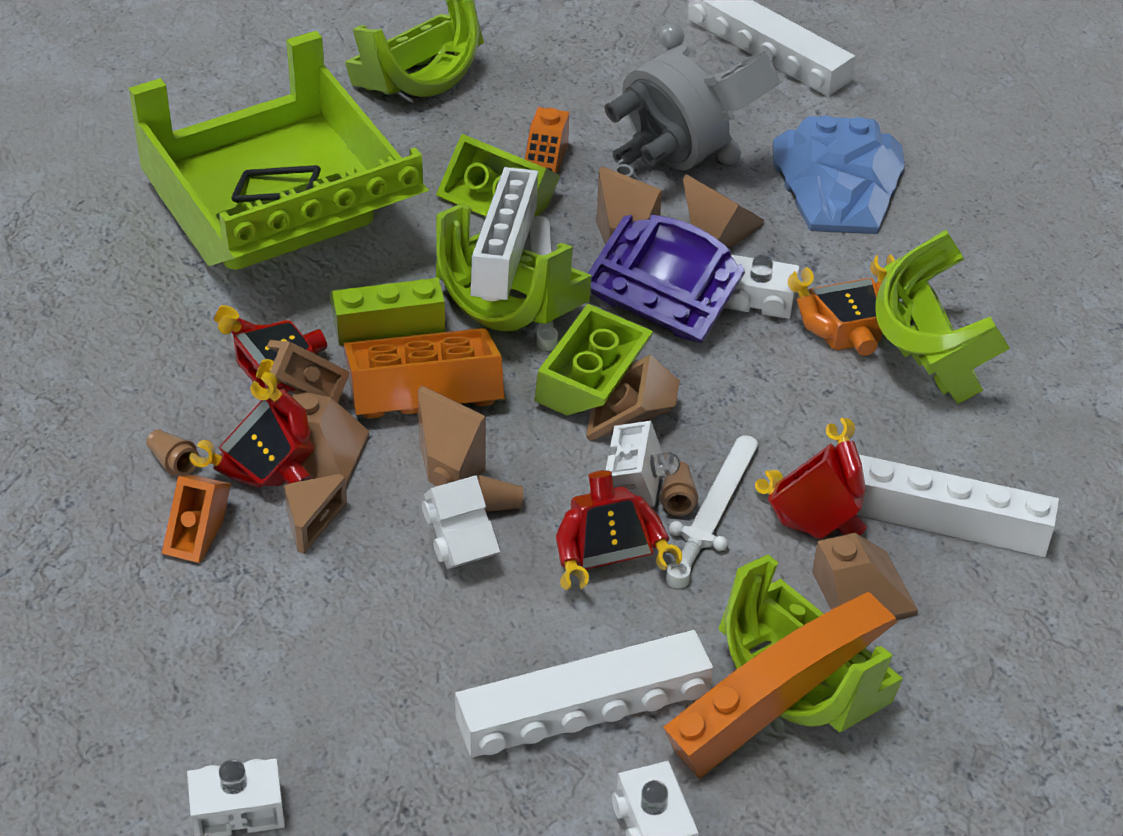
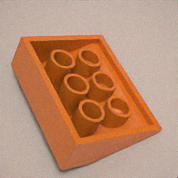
[343,328,505,418]

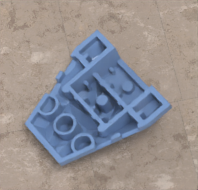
[772,116,905,234]

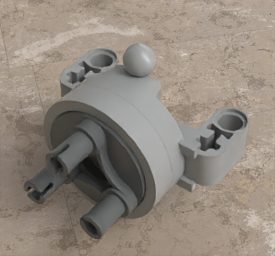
[604,23,781,170]

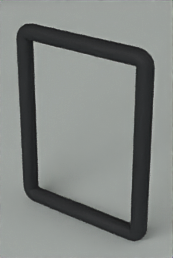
[231,165,321,203]

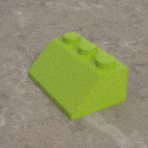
[436,133,561,217]
[329,277,445,346]
[534,304,653,416]

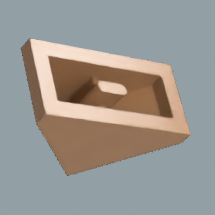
[284,474,347,554]

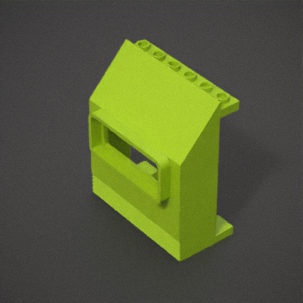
[129,30,430,269]

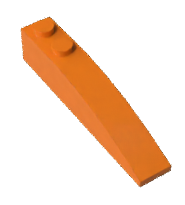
[663,592,897,779]

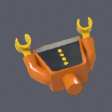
[787,254,895,356]

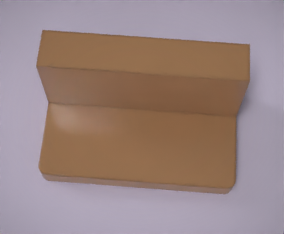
[267,340,350,403]

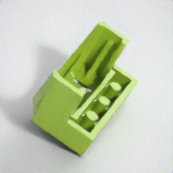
[345,0,484,97]
[436,203,592,331]
[875,229,1010,404]
[718,554,903,733]

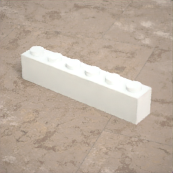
[687,0,855,97]
[471,167,538,301]
[856,454,1059,557]
[455,630,713,758]

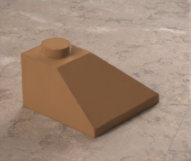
[596,166,662,245]
[683,174,764,248]
[586,354,680,441]
[417,386,486,487]
[292,390,369,487]
[812,533,918,620]

